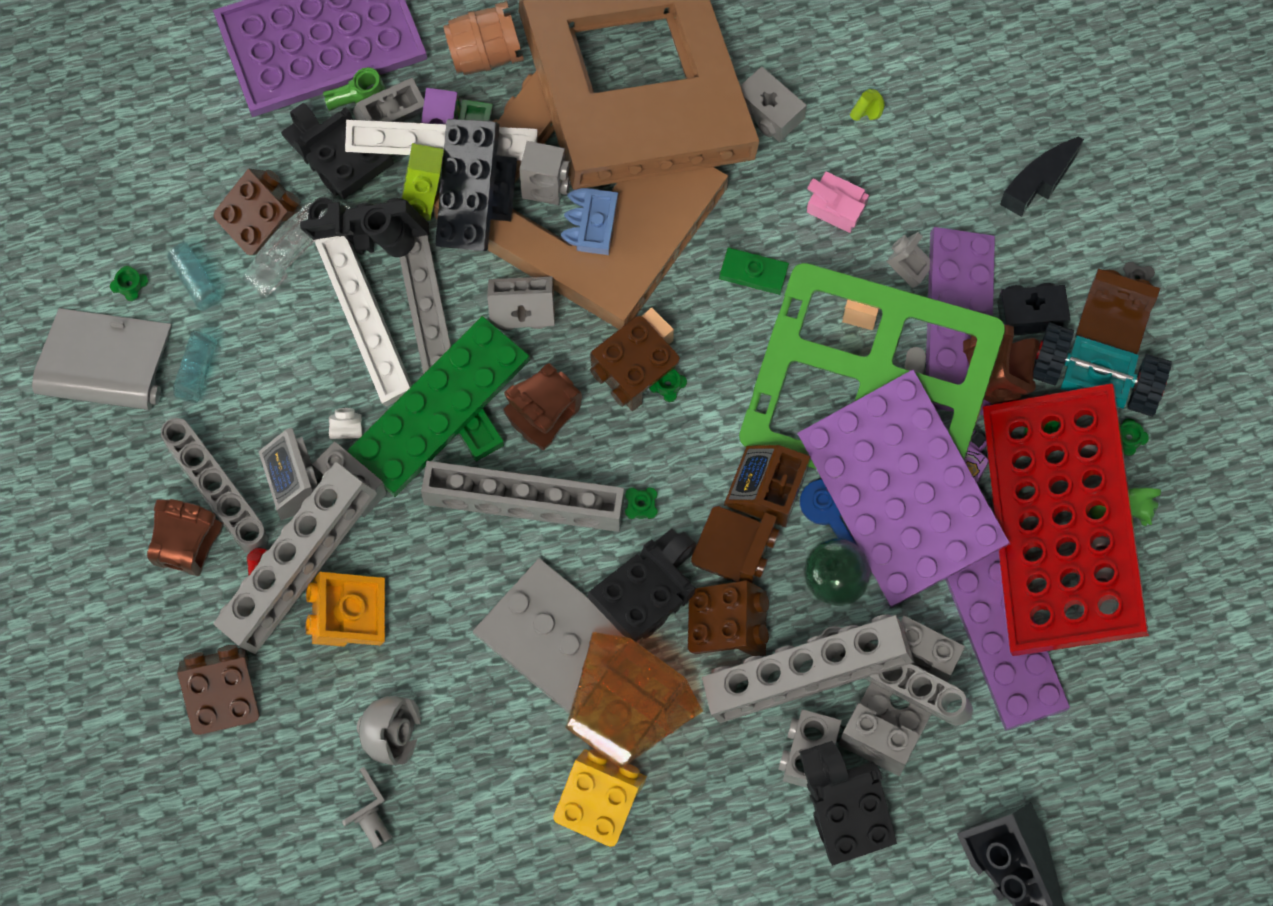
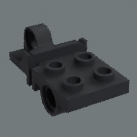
[281,103,394,199]
[300,198,429,257]
[587,529,696,645]
[799,741,897,866]

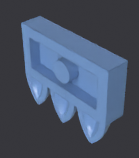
[561,188,618,255]

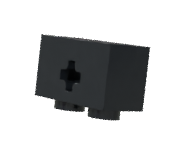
[997,283,1071,336]

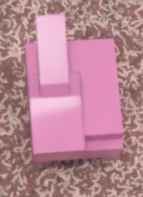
[807,171,869,233]

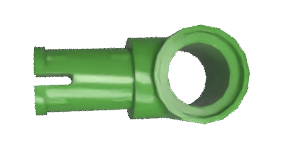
[323,67,387,111]

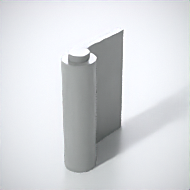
[32,308,172,410]

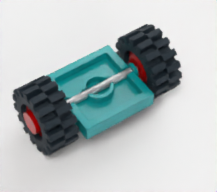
[1033,322,1172,417]

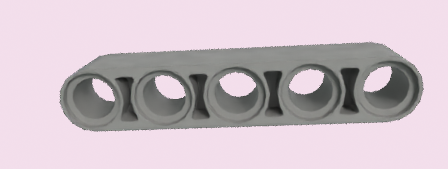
[161,418,268,554]
[821,626,973,726]

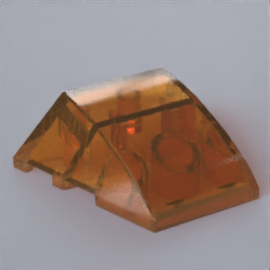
[565,632,703,768]

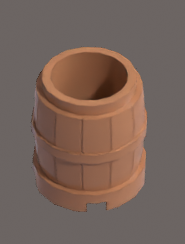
[443,1,524,75]

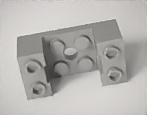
[839,616,965,777]

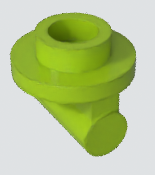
[850,89,885,121]

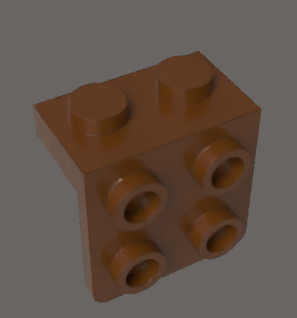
[213,168,308,256]
[1075,268,1160,354]
[590,316,680,412]
[691,506,780,583]
[688,580,769,656]
[177,645,259,735]

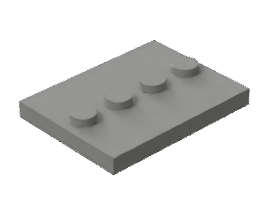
[473,558,640,718]

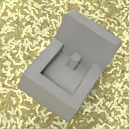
[886,232,930,288]

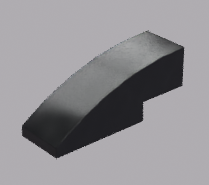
[1000,136,1084,217]

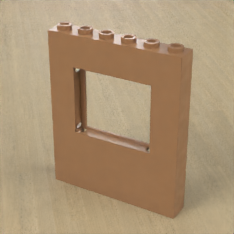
[518,0,759,190]
[433,71,728,330]

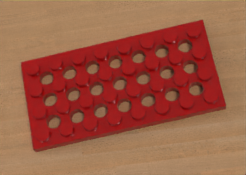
[983,383,1149,656]

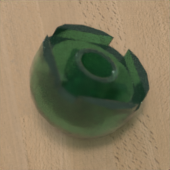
[804,538,871,607]

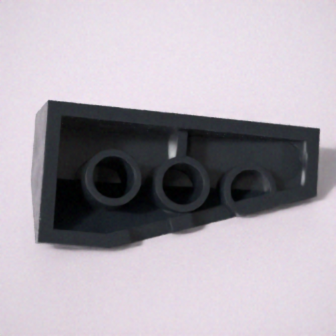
[957,802,1065,906]

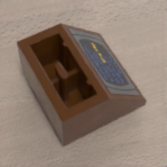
[724,445,811,528]

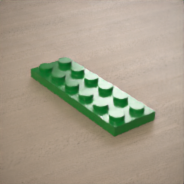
[347,316,530,497]

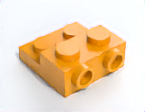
[305,572,385,647]

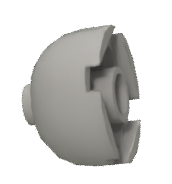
[357,696,421,766]

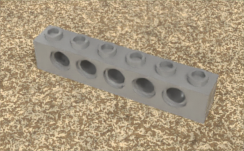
[421,461,624,532]
[213,462,378,654]
[702,614,914,723]

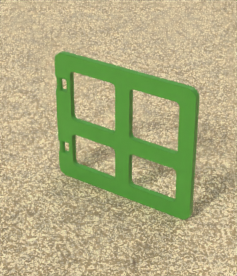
[739,263,1005,470]

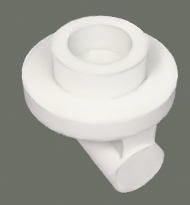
[329,408,363,439]

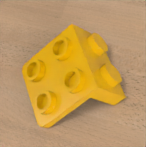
[553,749,647,847]

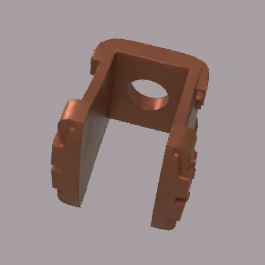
[963,325,1039,404]
[503,363,582,450]
[147,499,223,576]

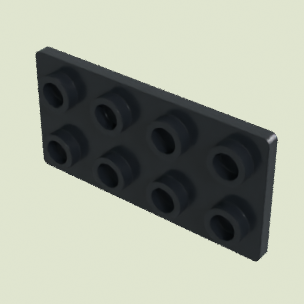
[435,119,517,251]

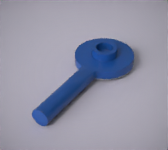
[800,479,870,574]

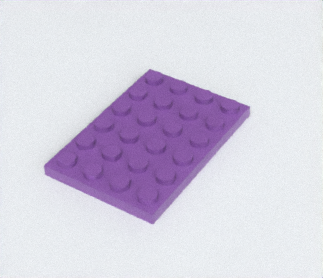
[213,0,427,117]
[797,370,1010,607]

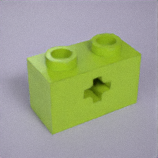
[401,143,444,221]

